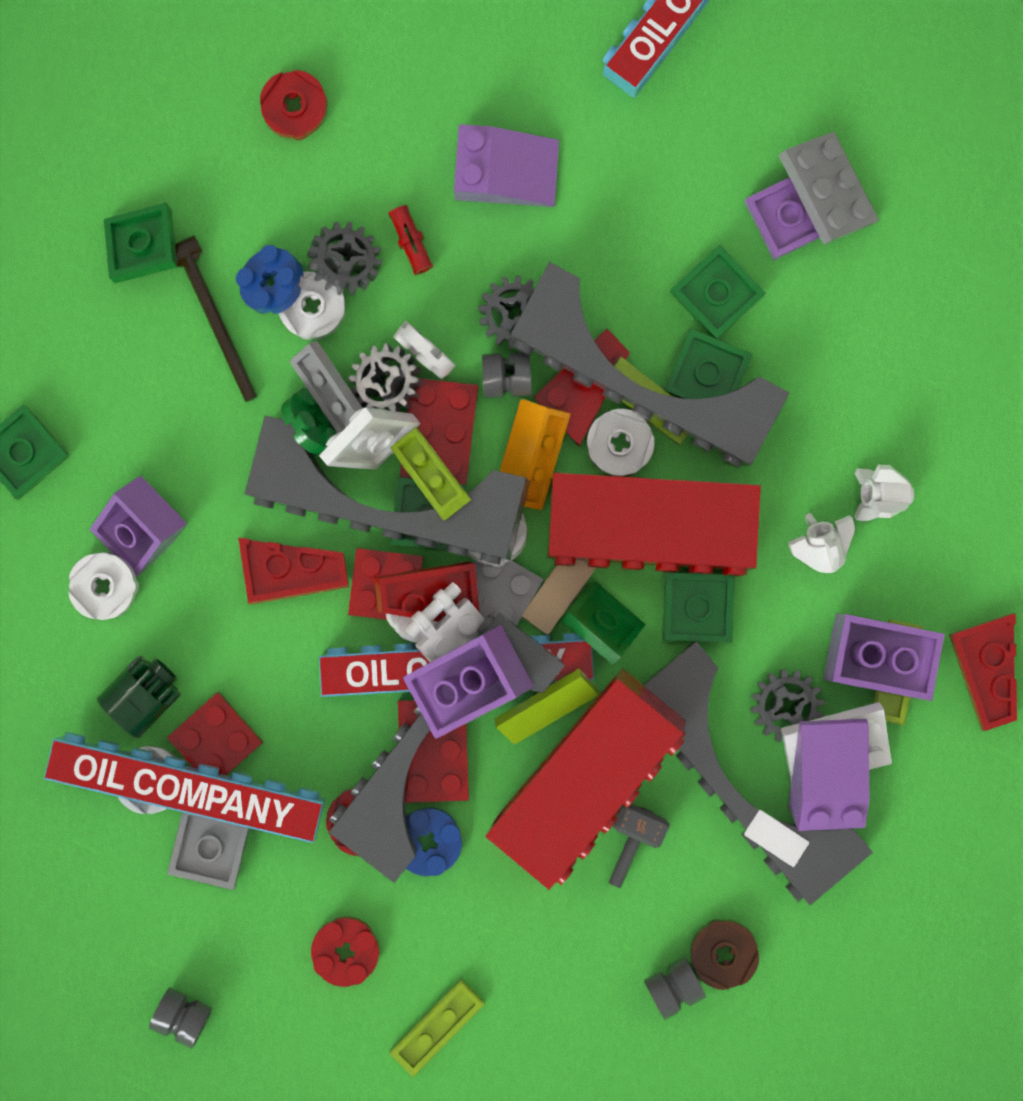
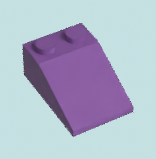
[454,124,559,207]
[823,614,945,701]
[403,625,534,739]
[788,719,870,831]

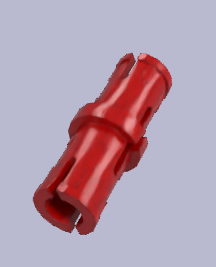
[388,205,434,275]

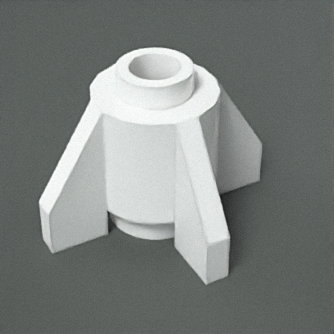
[854,464,914,521]
[788,513,855,573]

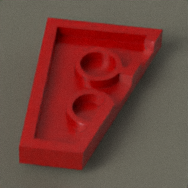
[533,329,630,447]
[238,537,350,605]
[374,561,480,622]
[949,613,1017,731]

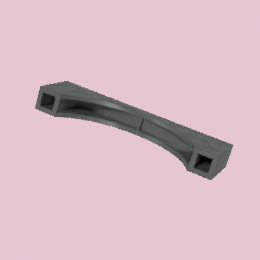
[509,262,789,468]
[245,415,530,565]
[329,612,565,883]
[643,641,873,905]

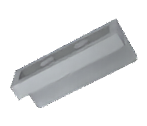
[289,340,362,433]

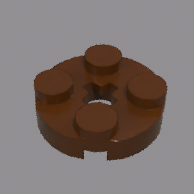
[690,919,759,990]

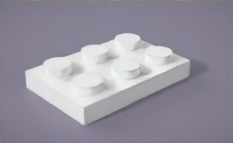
[319,407,421,470]
[781,702,892,781]

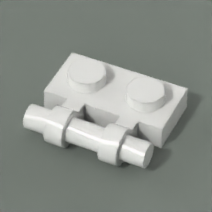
[403,582,485,662]

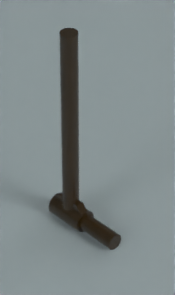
[175,235,257,402]

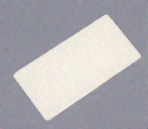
[744,810,809,867]

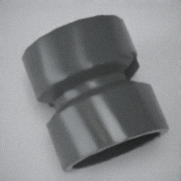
[482,352,531,398]
[644,957,707,1020]
[149,987,212,1049]

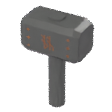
[608,804,670,888]

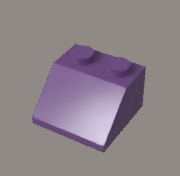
[89,475,187,577]

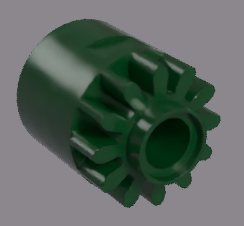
[97,655,181,738]

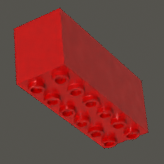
[547,473,761,576]
[485,668,686,890]

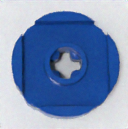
[236,245,304,314]
[406,807,462,876]

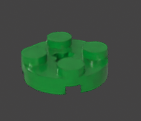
[282,387,337,455]

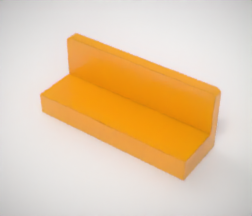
[500,399,571,510]

